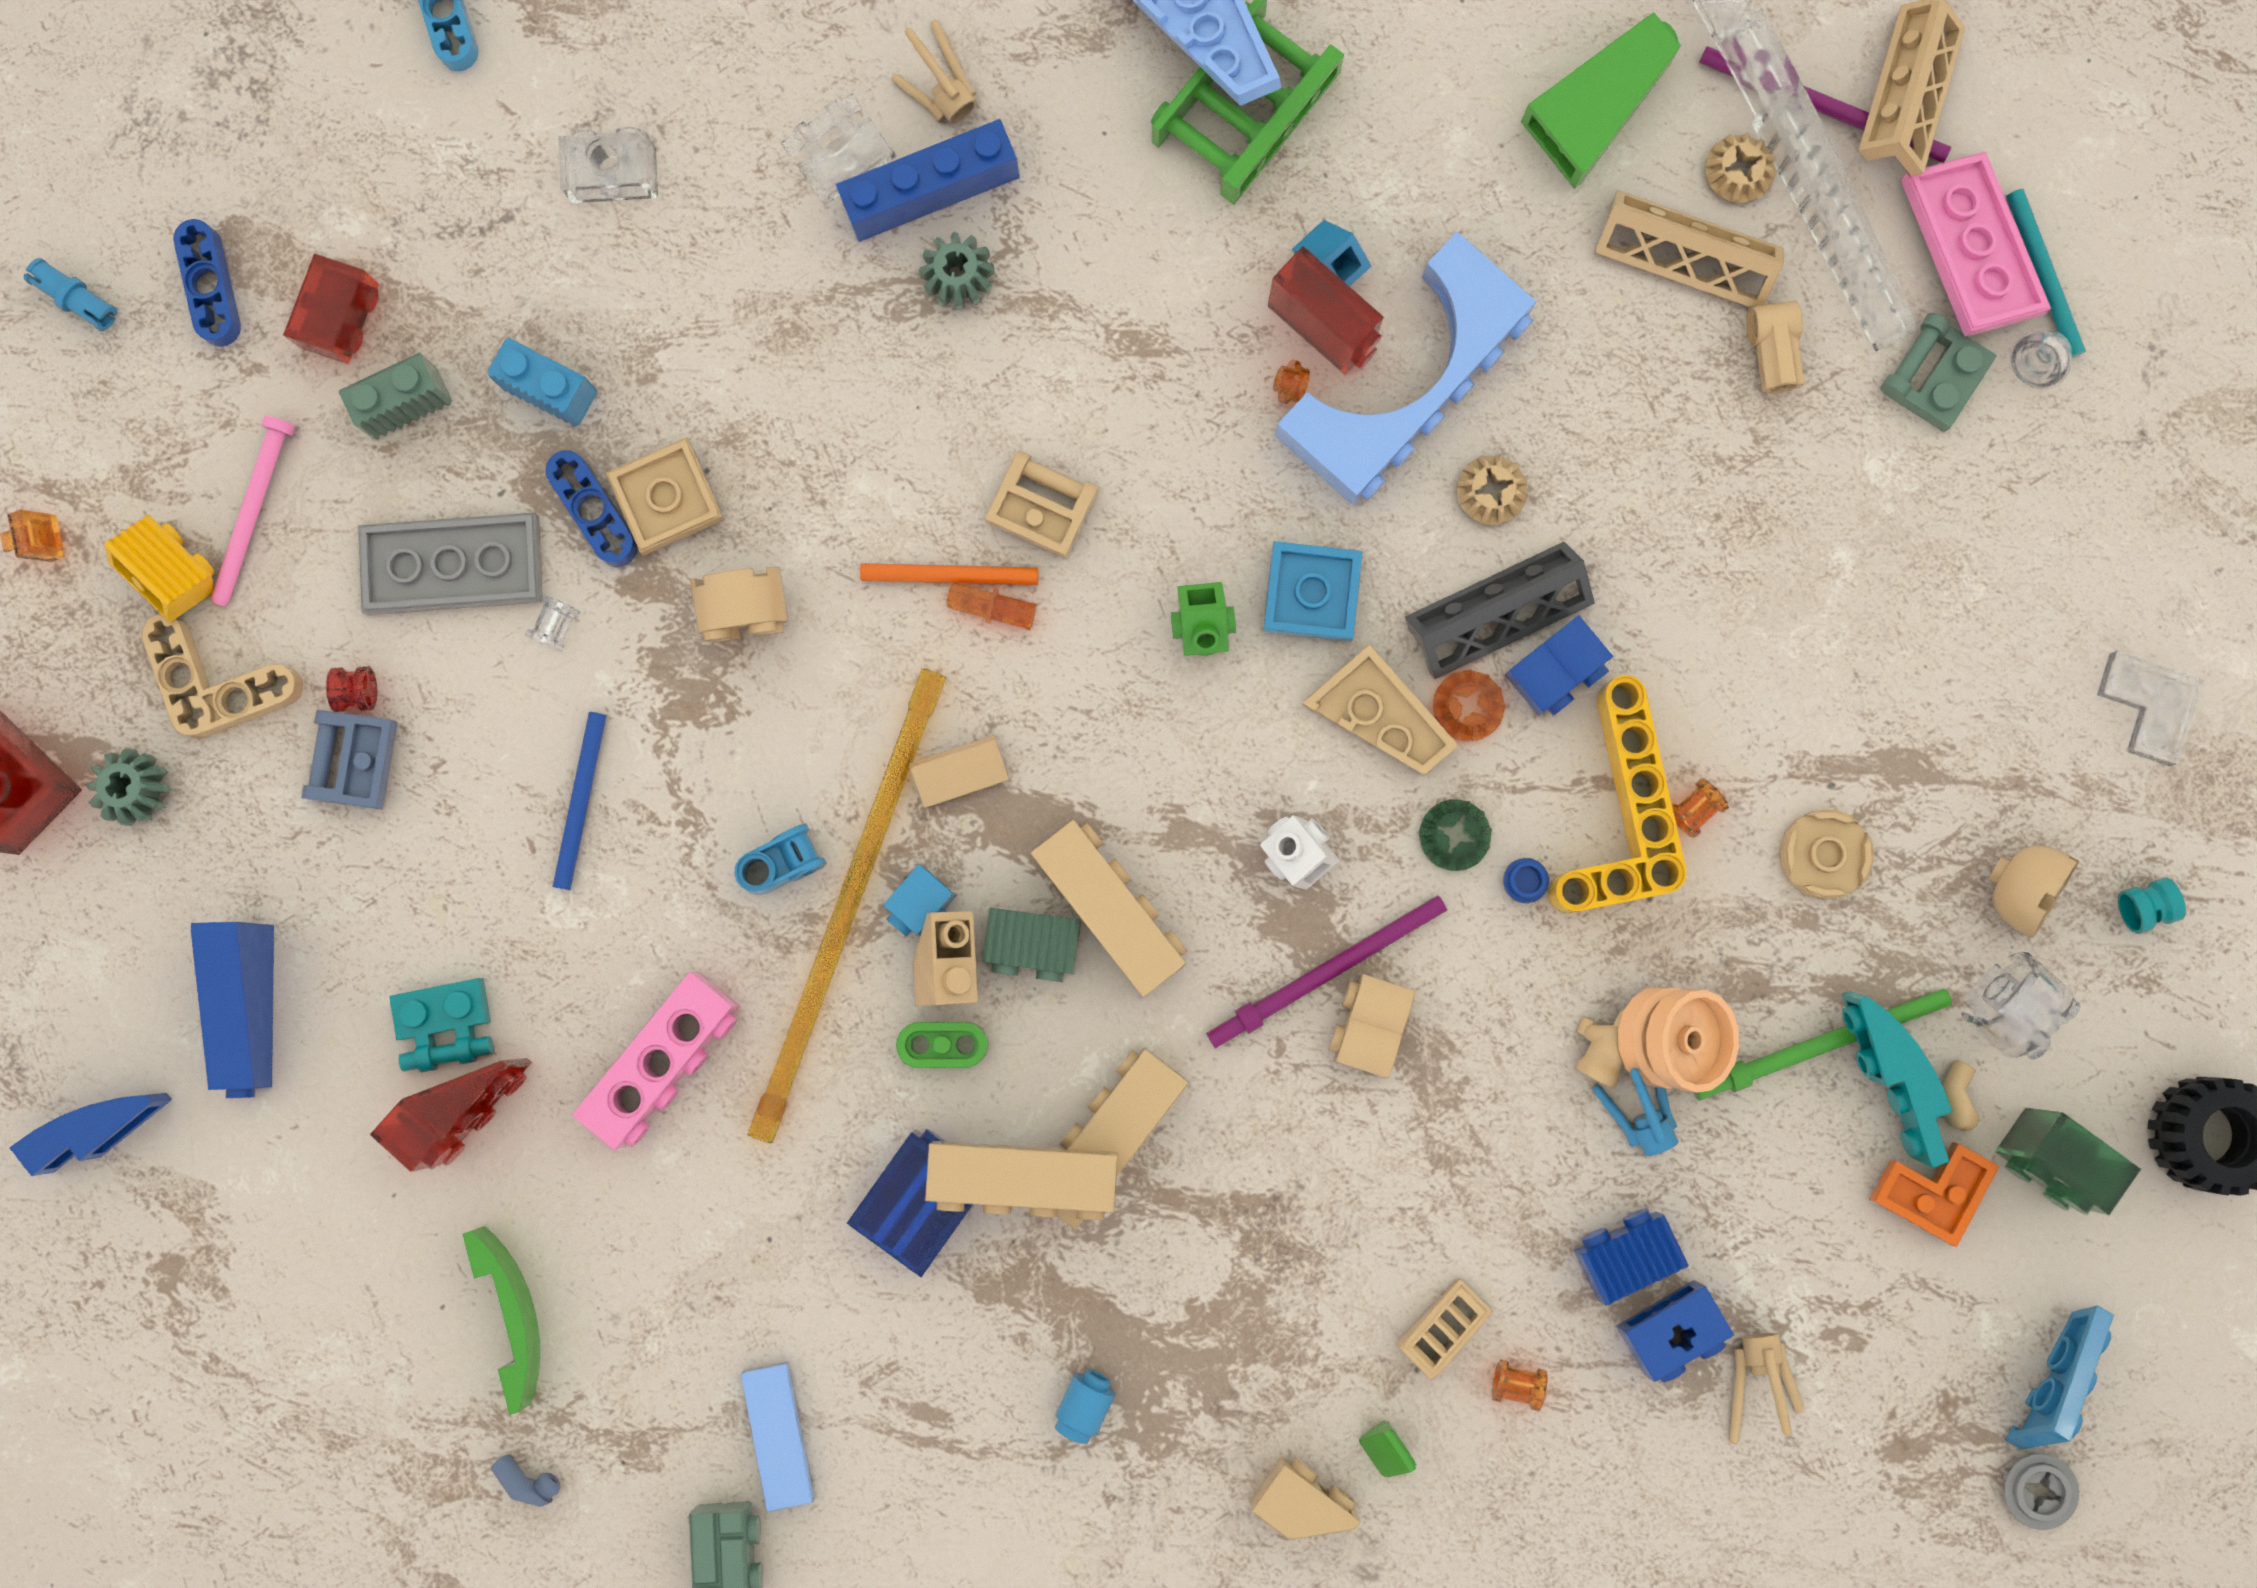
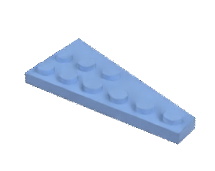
[1132,0,1282,106]

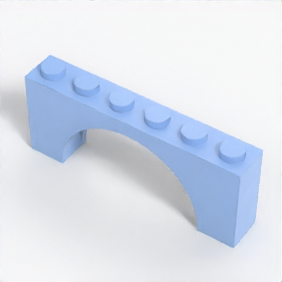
[1275,232,1537,505]

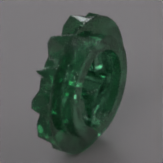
[1419,799,1492,871]

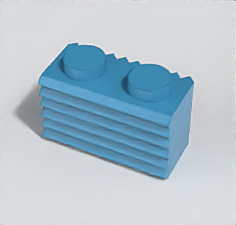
[488,337,597,427]

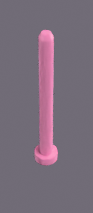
[211,415,296,607]

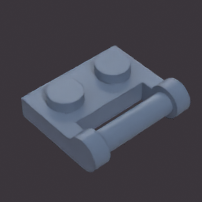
[301,710,398,810]

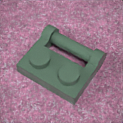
[1880,313,1997,432]

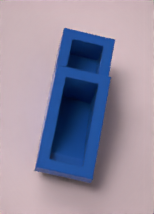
[9,1093,172,1176]

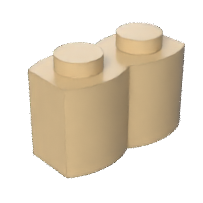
[1328,974,1415,1079]

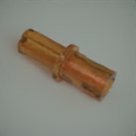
[947,583,1037,631]

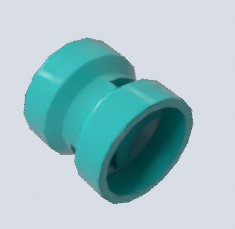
[2117,877,2186,934]

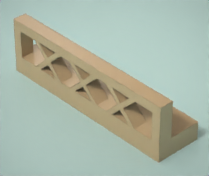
[1858,0,1965,176]
[1595,190,1784,307]

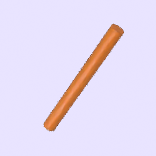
[860,563,1039,585]

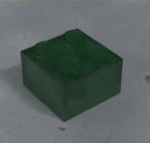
[1995,1108,2141,1215]

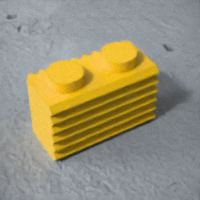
[104,515,214,623]

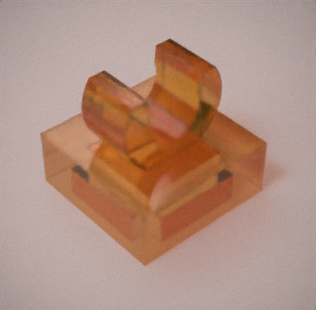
[0,509,65,562]

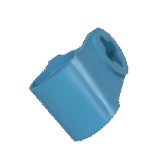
[734,824,827,895]

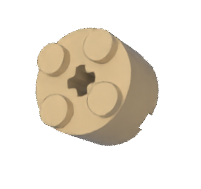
[690,567,788,643]

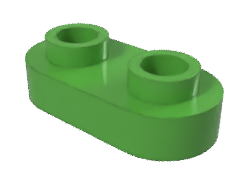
[896,1022,988,1068]

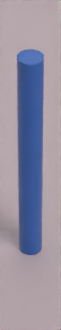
[552,712,607,890]

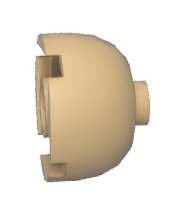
[1988,845,2079,938]

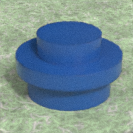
[1503,858,1549,903]

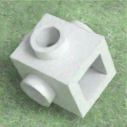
[1260,815,1340,890]

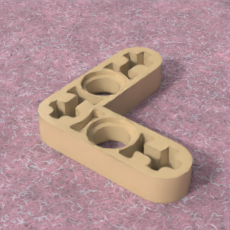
[142,614,303,738]

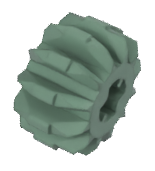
[919,231,995,311]
[85,749,172,826]

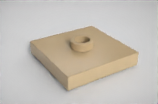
[606,437,725,556]

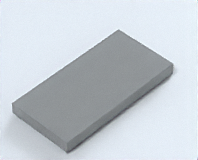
[358,513,543,615]

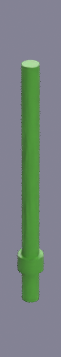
[1693,989,1952,1101]

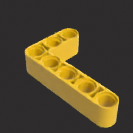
[1548,675,1686,913]

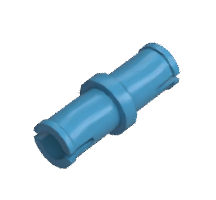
[24,258,118,331]

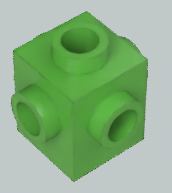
[1171,582,1236,656]

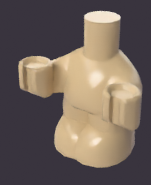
[1575,1009,1624,1089]

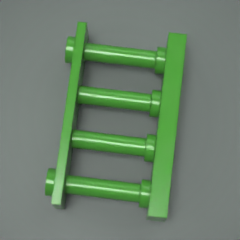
[1151,0,1344,205]

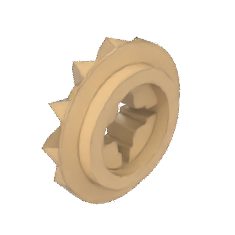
[1705,132,1777,203]
[1456,454,1528,525]

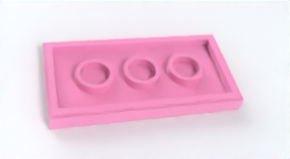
[1900,152,2051,337]

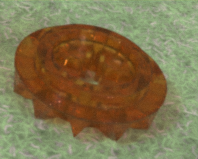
[1433,669,1506,741]

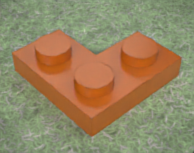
[1869,1142,2000,1247]

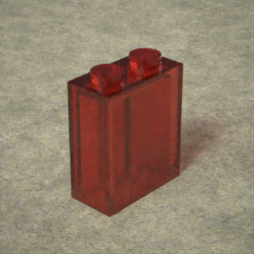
[1268,246,1384,375]

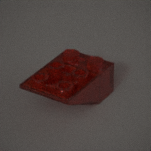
[370,1058,532,1172]

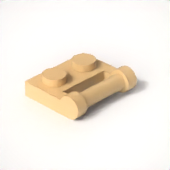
[985,450,1100,559]

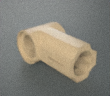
[1746,301,1804,394]

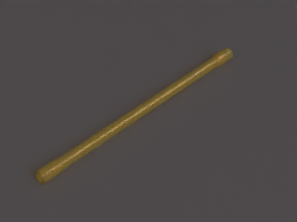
[747,668,946,1143]

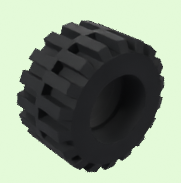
[2147,1077,2257,1196]

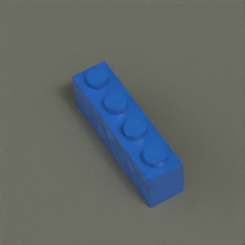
[836,119,1020,242]

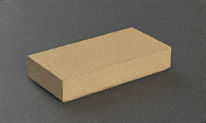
[909,735,1009,808]

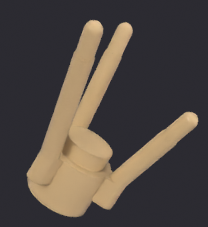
[892,20,977,124]
[1729,1333,1804,1444]

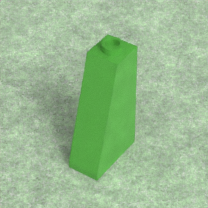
[1521,12,1681,189]

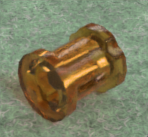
[1672,778,1729,838]
[1491,1359,1548,1412]

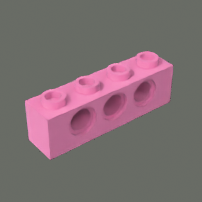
[572,972,740,1150]

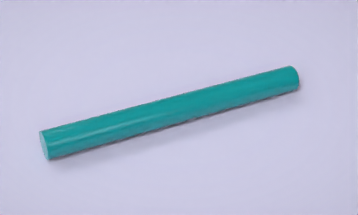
[2006,189,2086,359]

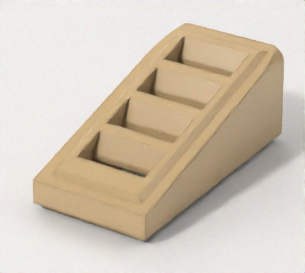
[1396,1278,1493,1381]

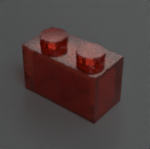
[283,253,379,365]

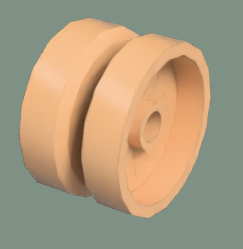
[1618,987,1739,1093]

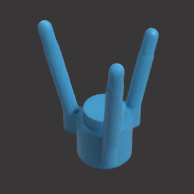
[1593,1068,1679,1156]

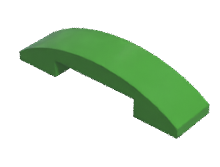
[462,1226,540,1415]

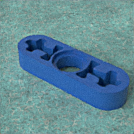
[173,219,241,347]
[546,450,638,567]

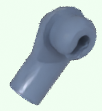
[491,1454,560,1507]

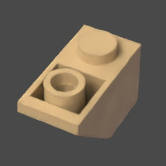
[913,911,978,1007]
[1250,1455,1361,1540]

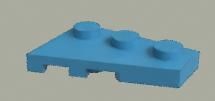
[2005,1305,2114,1449]

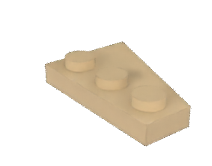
[1302,644,1459,775]

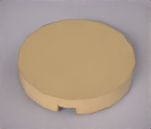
[1780,810,1874,899]

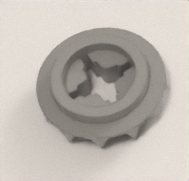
[2001,1452,2079,1530]

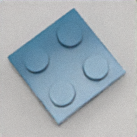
[1263,541,1363,642]

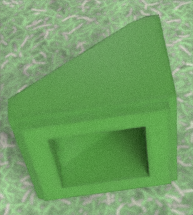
[1359,1420,1417,1477]

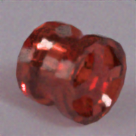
[326,666,378,712]

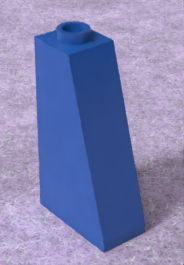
[191,922,274,1098]

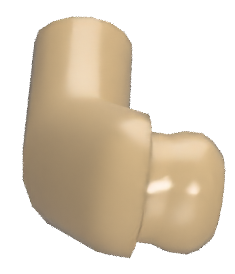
[1942,1060,1979,1131]

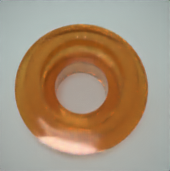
[1273,359,1310,404]

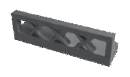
[1405,542,1595,679]

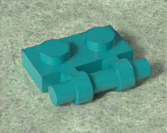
[389,978,494,1072]

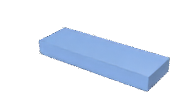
[741,1362,815,1512]

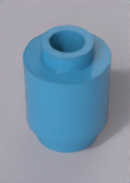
[1055,1369,1116,1444]

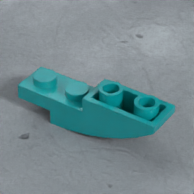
[1842,991,1953,1168]

